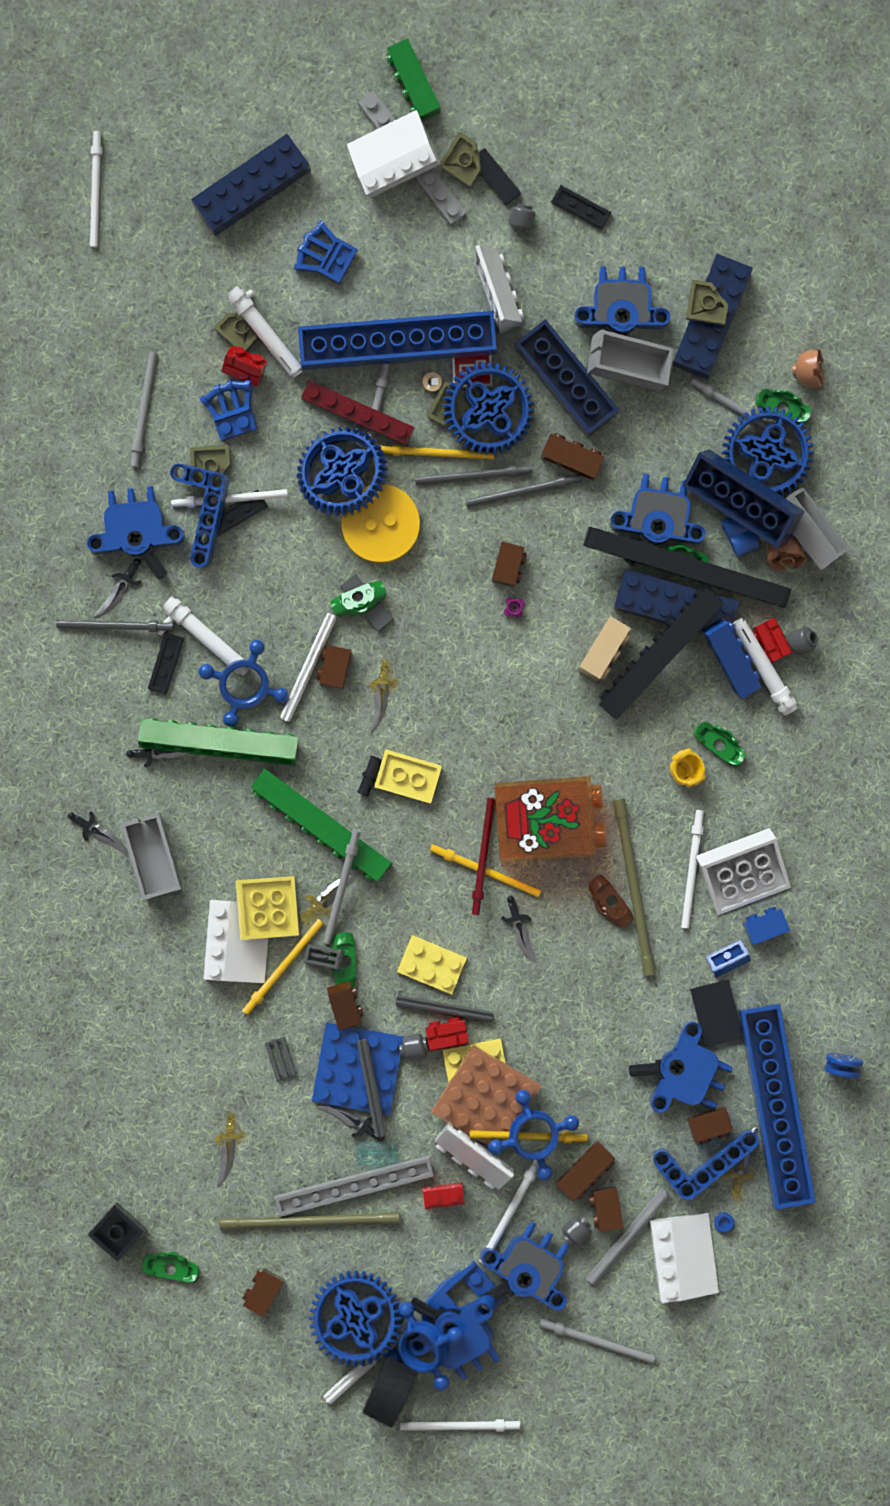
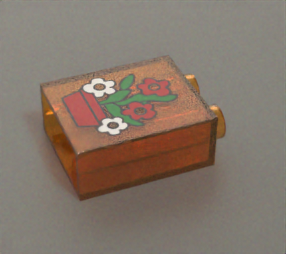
[494,776,606,863]

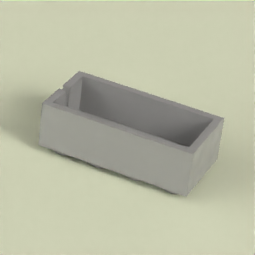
[587,330,674,391]
[785,487,850,570]
[121,813,183,900]

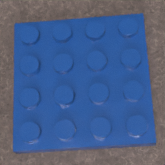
[312,1022,404,1115]

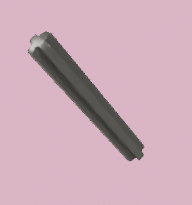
[396,995,493,1023]
[357,1039,386,1138]

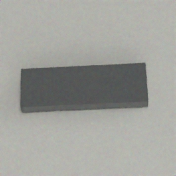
[341,574,393,632]

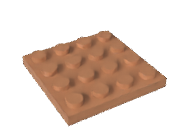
[431,1044,541,1146]

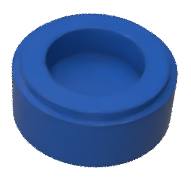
[714,1212,734,1233]

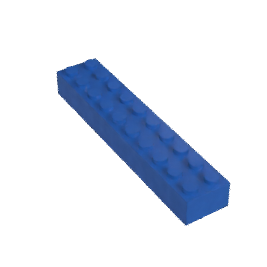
[298,311,497,370]
[738,1003,816,1210]

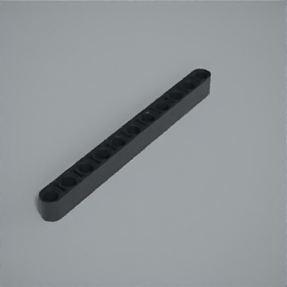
[583,527,792,608]

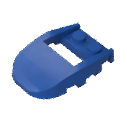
[421,1260,505,1327]

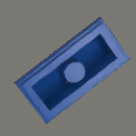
[706,940,751,978]

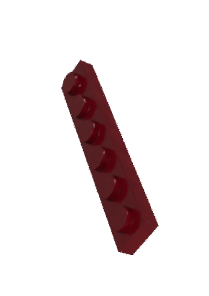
[301,380,415,446]

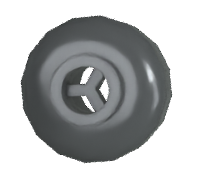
[508,204,536,234]
[787,627,818,655]
[399,1033,430,1062]
[562,1217,591,1247]

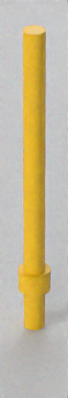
[381,444,494,460]
[430,844,541,898]
[242,919,324,1015]
[469,1131,588,1144]

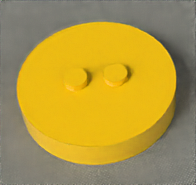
[341,484,420,564]

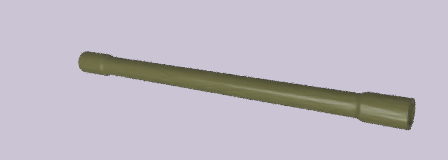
[613,799,656,976]
[220,1212,399,1230]

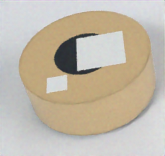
[422,372,442,393]

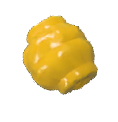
[669,748,706,788]

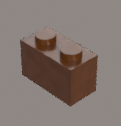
[492,542,527,587]
[317,645,352,690]
[327,981,364,1030]
[687,1107,733,1145]
[589,1186,624,1232]
[242,1268,284,1317]

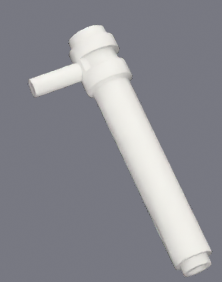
[226,286,303,378]
[157,596,250,676]
[732,618,797,715]

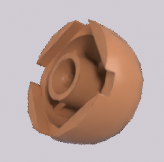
[792,349,825,389]
[767,537,807,571]

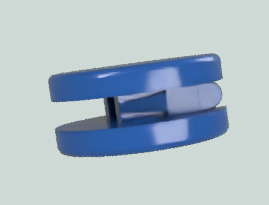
[824,1053,863,1078]

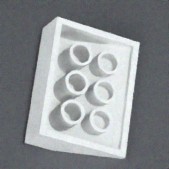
[347,110,440,198]
[475,245,524,334]
[696,828,791,915]
[204,900,268,983]
[435,1122,514,1190]
[649,1213,719,1303]

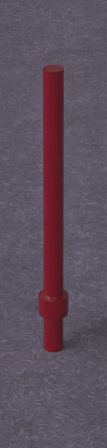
[472,798,495,916]

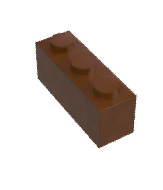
[541,433,604,481]
[556,1140,615,1202]

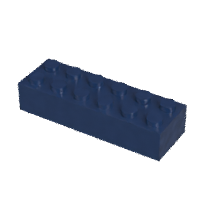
[191,133,311,236]
[672,254,753,380]
[514,319,619,438]
[682,449,805,548]
[613,569,739,635]

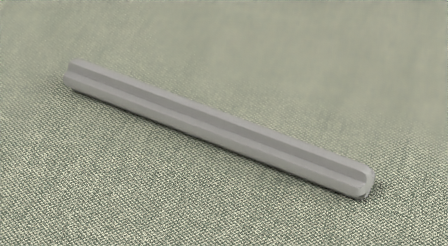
[586,1189,670,1285]

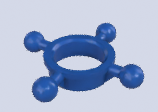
[198,640,289,727]
[488,1089,579,1181]
[385,1302,463,1391]

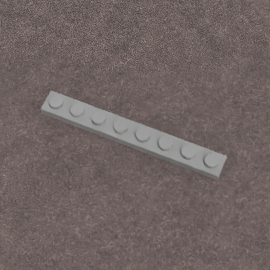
[358,91,466,225]
[275,1155,434,1217]

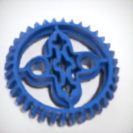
[442,362,534,455]
[721,406,814,497]
[297,427,388,517]
[309,1270,403,1367]

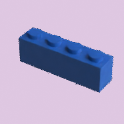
[702,618,761,699]

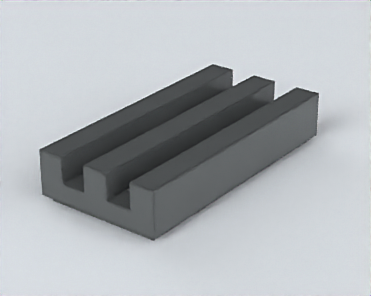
[304,943,345,970]
[265,1037,296,1081]

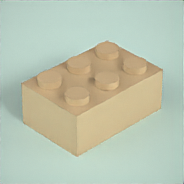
[578,616,631,682]

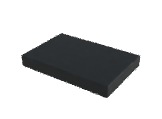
[690,979,743,1047]

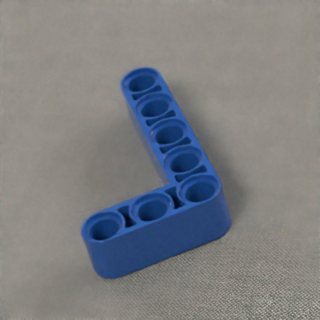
[170,464,229,568]
[653,1129,759,1200]

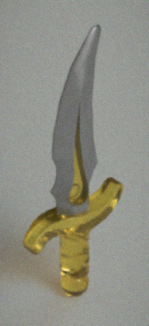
[369,659,398,732]
[300,875,359,921]
[214,1112,244,1187]
[725,1127,758,1199]

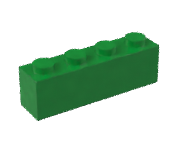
[385,38,441,121]

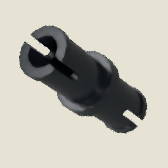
[357,756,382,797]

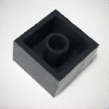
[88,1202,147,1262]

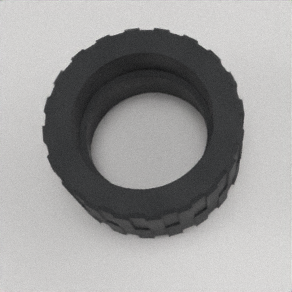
[362,1358,418,1428]

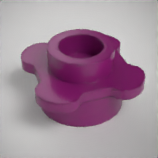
[504,597,525,618]

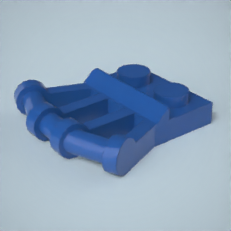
[294,221,358,284]
[199,380,258,441]

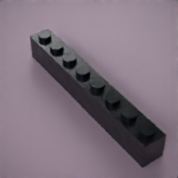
[599,586,724,720]

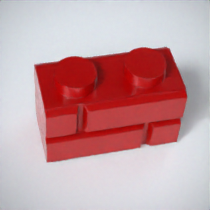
[221,346,268,387]
[752,617,792,663]
[425,1016,469,1051]
[422,1182,465,1210]

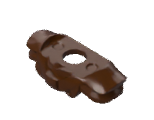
[589,875,634,928]

